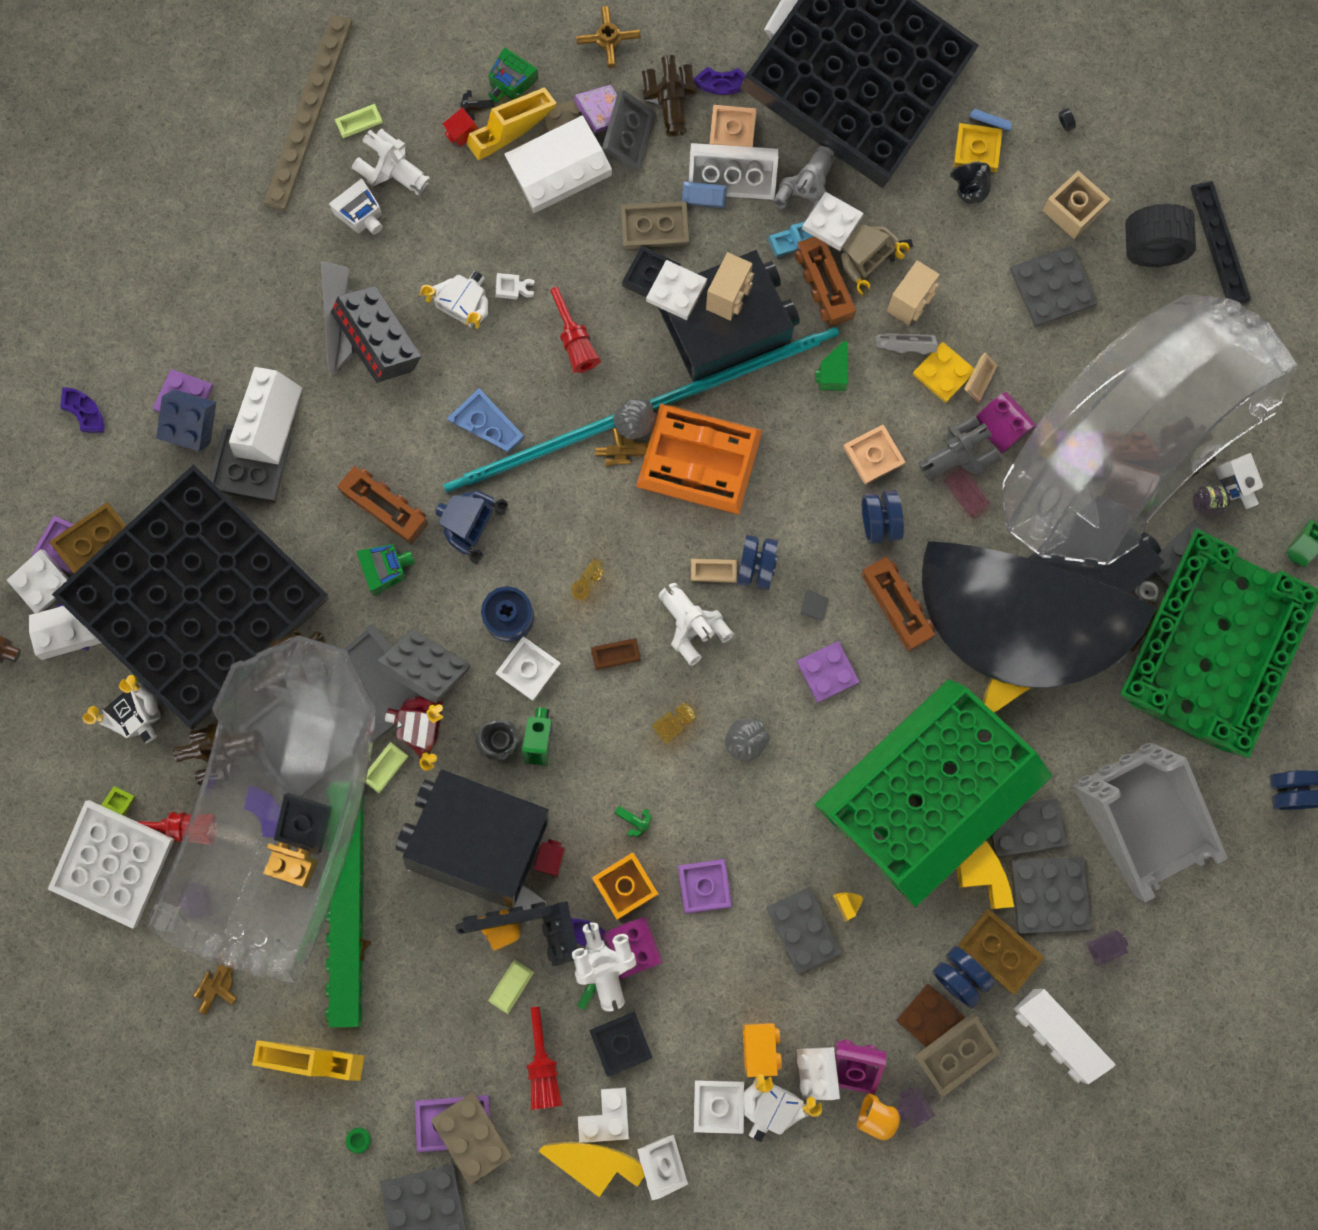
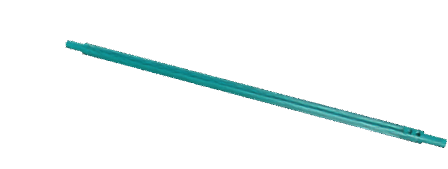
[443,327,839,493]

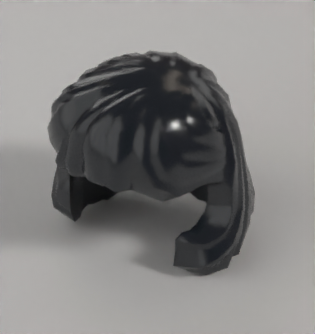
[950,161,991,204]

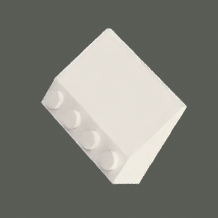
[505,115,612,213]

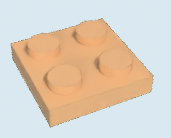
[709,105,756,147]
[843,425,906,485]

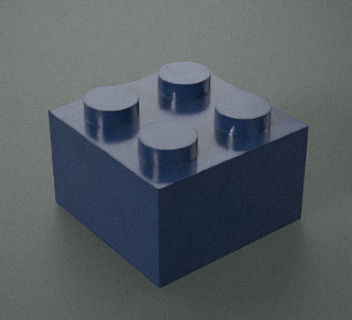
[156,389,217,451]

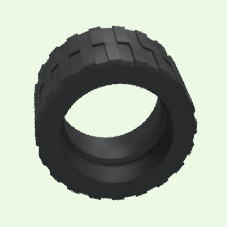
[1125,204,1196,267]

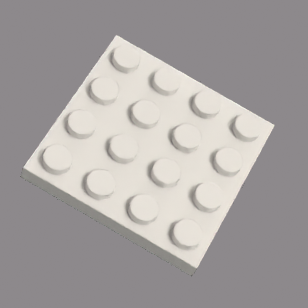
[48,800,174,929]

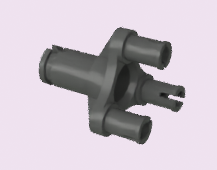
[918,415,1001,481]

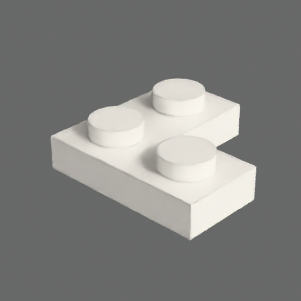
[578,1088,629,1143]

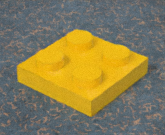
[953,123,1003,172]
[912,342,974,403]

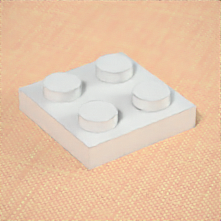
[802,192,863,251]
[646,260,707,320]
[7,549,69,614]
[495,637,561,702]
[797,1047,840,1100]
[694,1080,744,1134]
[637,1135,688,1200]

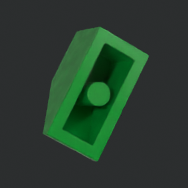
[815,341,848,391]
[1286,519,1318,567]

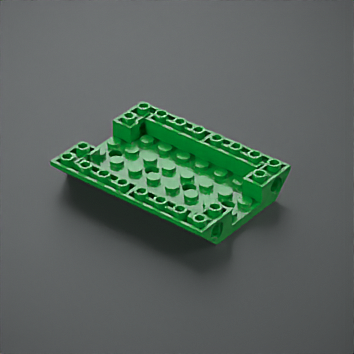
[1120,528,1318,758]
[814,679,1053,908]

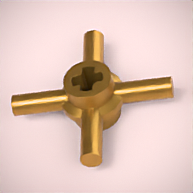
[576,6,641,68]

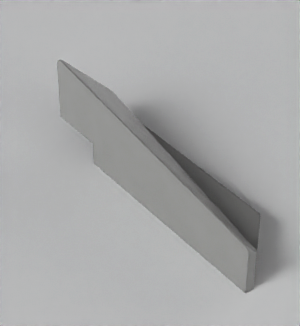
[321,261,354,374]

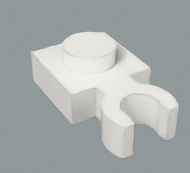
[495,273,534,299]

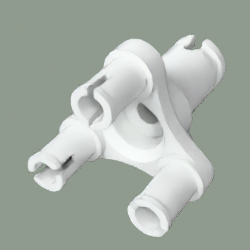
[351,129,430,196]
[659,583,734,666]
[572,923,636,1011]

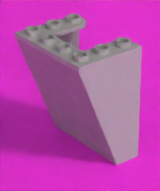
[1072,743,1228,903]

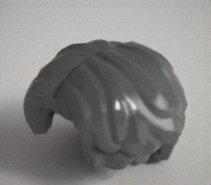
[613,398,657,440]
[725,719,770,761]
[476,720,521,760]

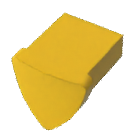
[833,892,863,921]

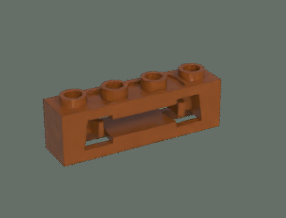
[794,237,856,328]
[337,466,428,545]
[861,556,935,652]

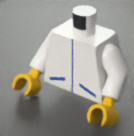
[419,271,488,329]
[743,1074,822,1142]

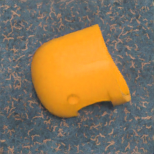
[478,909,521,951]
[857,1093,900,1141]

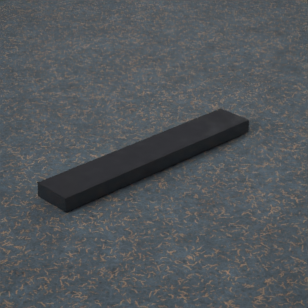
[1190,181,1251,306]

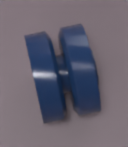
[861,490,904,544]
[737,535,778,590]
[481,586,534,643]
[1269,770,1318,810]
[931,946,995,1009]

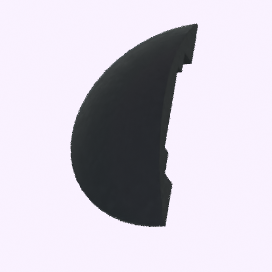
[922,541,1156,688]

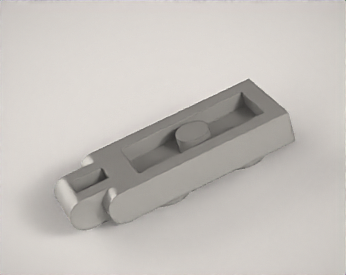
[875,333,938,354]

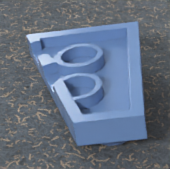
[447,388,525,453]

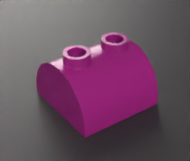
[976,392,1037,454]
[600,917,663,980]
[834,1039,886,1095]

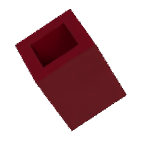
[534,839,566,877]

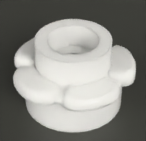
[1135,581,1158,603]

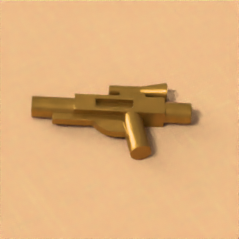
[595,428,649,467]
[192,943,240,1015]

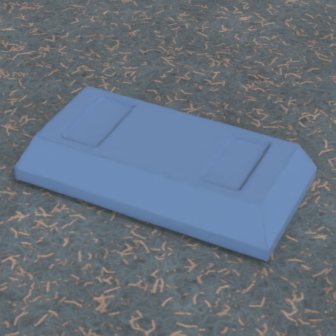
[970,109,1012,132]
[682,182,727,208]

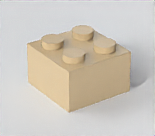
[1042,171,1111,239]
[706,252,754,321]
[887,260,940,326]

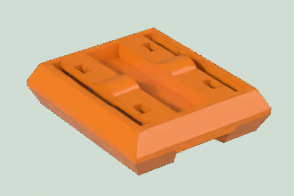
[636,403,763,515]

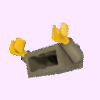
[841,224,910,295]

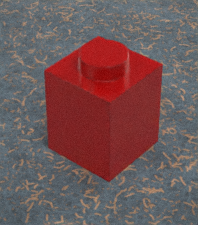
[442,108,479,147]

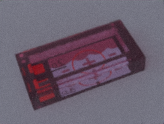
[943,468,990,517]

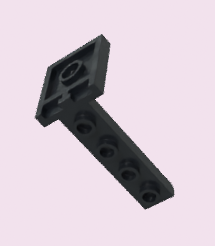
[455,901,577,967]

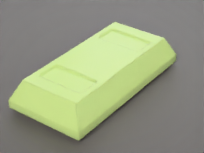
[335,104,383,138]
[361,742,409,793]
[488,959,535,1014]

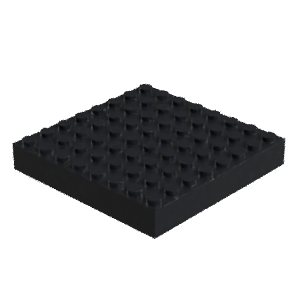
[740,0,979,188]
[52,464,329,731]

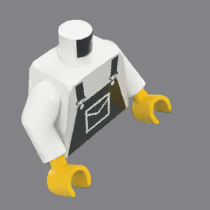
[82,675,161,743]

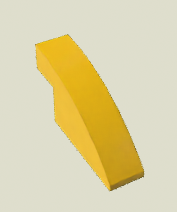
[467,87,557,161]
[982,678,1031,713]
[957,841,1014,910]
[252,1040,365,1081]
[539,1142,645,1197]

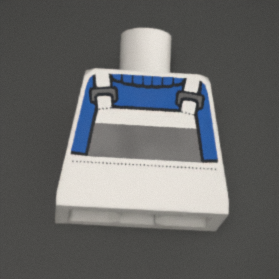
[329,179,383,235]
[1213,453,1263,509]

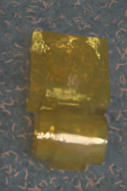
[571,557,604,601]
[651,702,697,745]

